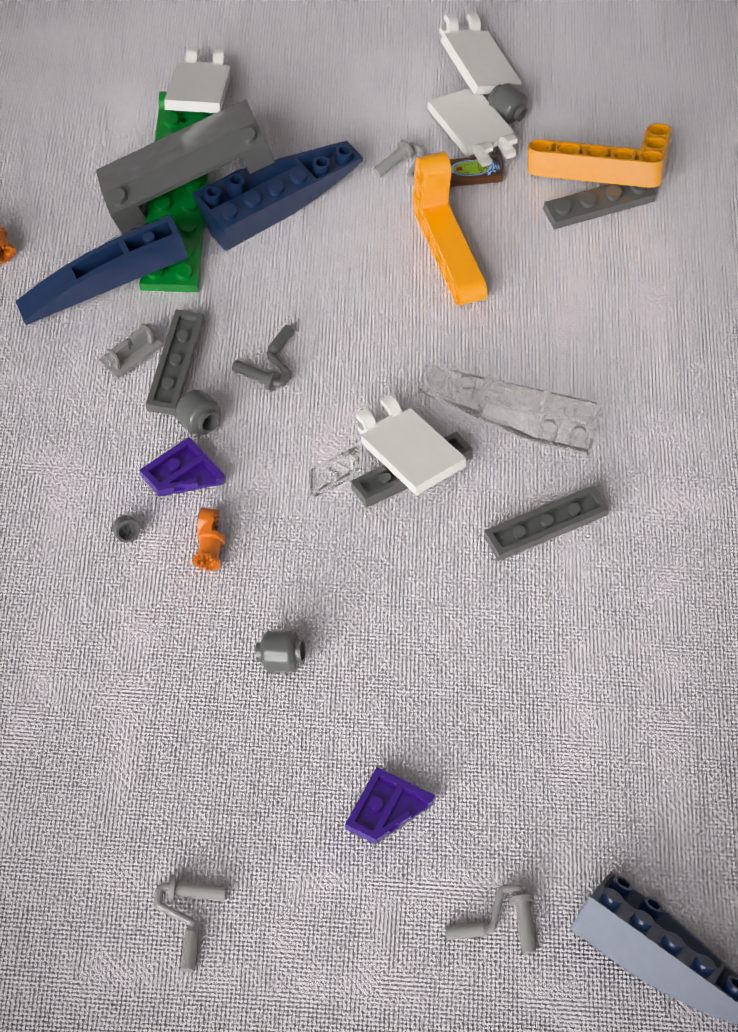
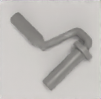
[372,140,425,186]
[153,875,226,972]
[445,884,536,955]

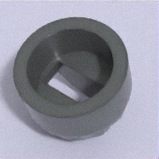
[113,515,140,543]

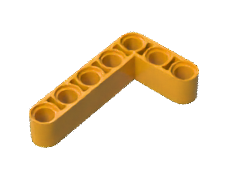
[528,123,671,188]
[412,151,487,306]

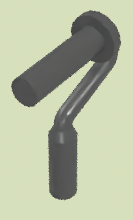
[232,325,294,392]

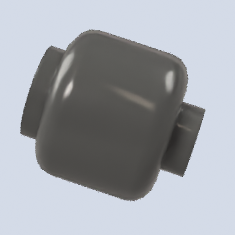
[488,83,528,124]
[176,390,221,435]
[255,630,306,673]

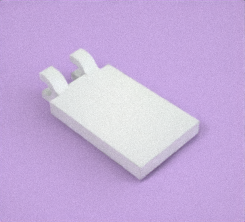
[439,13,522,95]
[165,47,231,113]
[428,88,518,167]
[356,394,466,495]

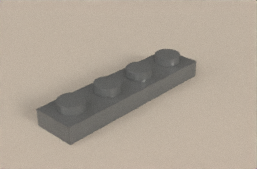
[543,184,657,230]
[146,309,205,416]
[350,431,473,508]
[483,485,609,561]

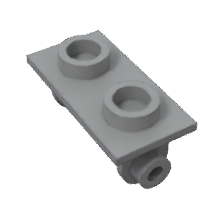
[98,323,163,379]

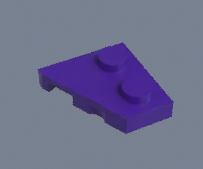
[140,437,226,497]
[345,767,436,845]

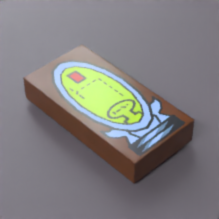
[449,155,503,187]

